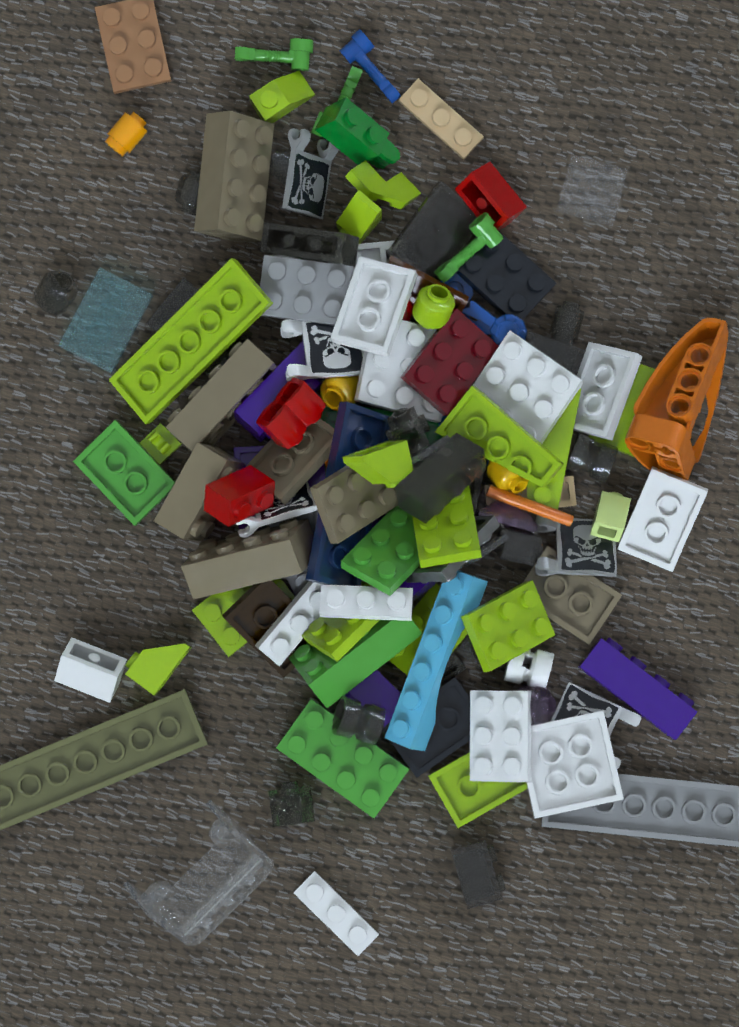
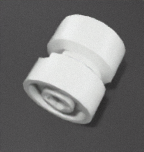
[504,649,554,691]

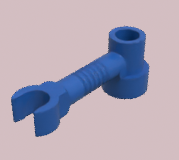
[339,29,401,103]

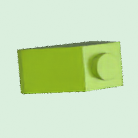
[249,71,315,123]
[336,190,382,245]
[343,440,415,488]
[125,643,192,696]

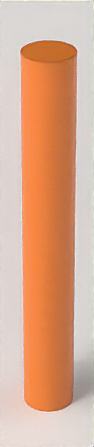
[486,485,574,527]

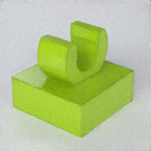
[140,423,182,465]

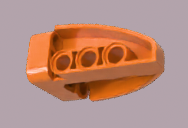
[625,318,728,481]

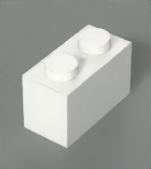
[54,637,127,703]

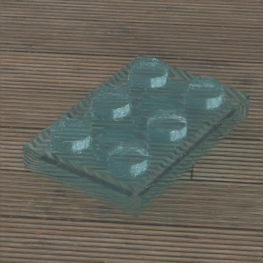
[58,267,153,374]

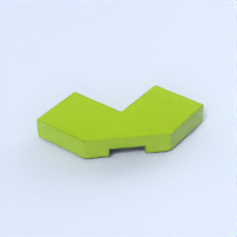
[345,160,421,209]

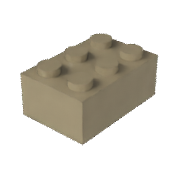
[154,442,245,541]

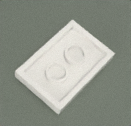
[330,256,418,357]
[574,342,642,441]
[617,466,708,572]
[470,690,531,782]

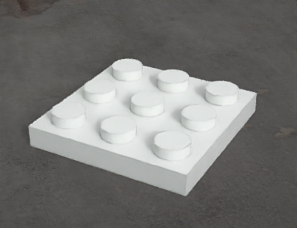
[354,320,442,423]
[473,330,584,444]
[526,710,624,819]

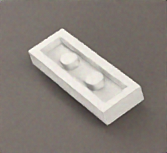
[255,581,321,666]
[319,584,413,621]
[294,871,379,956]

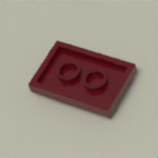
[400,308,499,416]

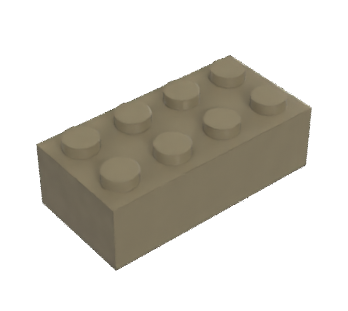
[194,111,274,242]
[166,339,277,453]
[181,518,314,599]

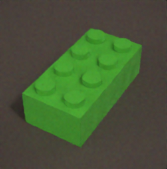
[289,620,422,708]
[276,699,409,818]

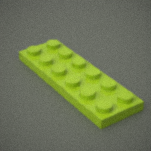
[109,258,273,424]

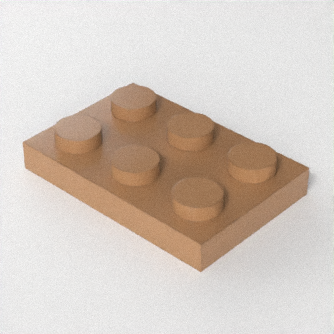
[95,0,171,94]

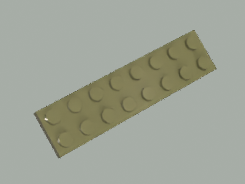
[0,689,208,830]

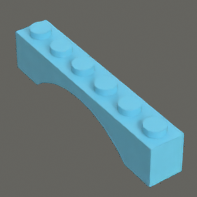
[384,570,488,751]

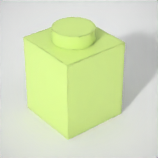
[590,491,631,543]

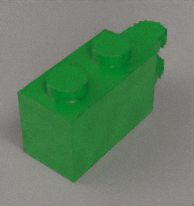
[315,97,400,169]

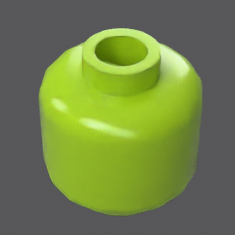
[412,284,455,329]

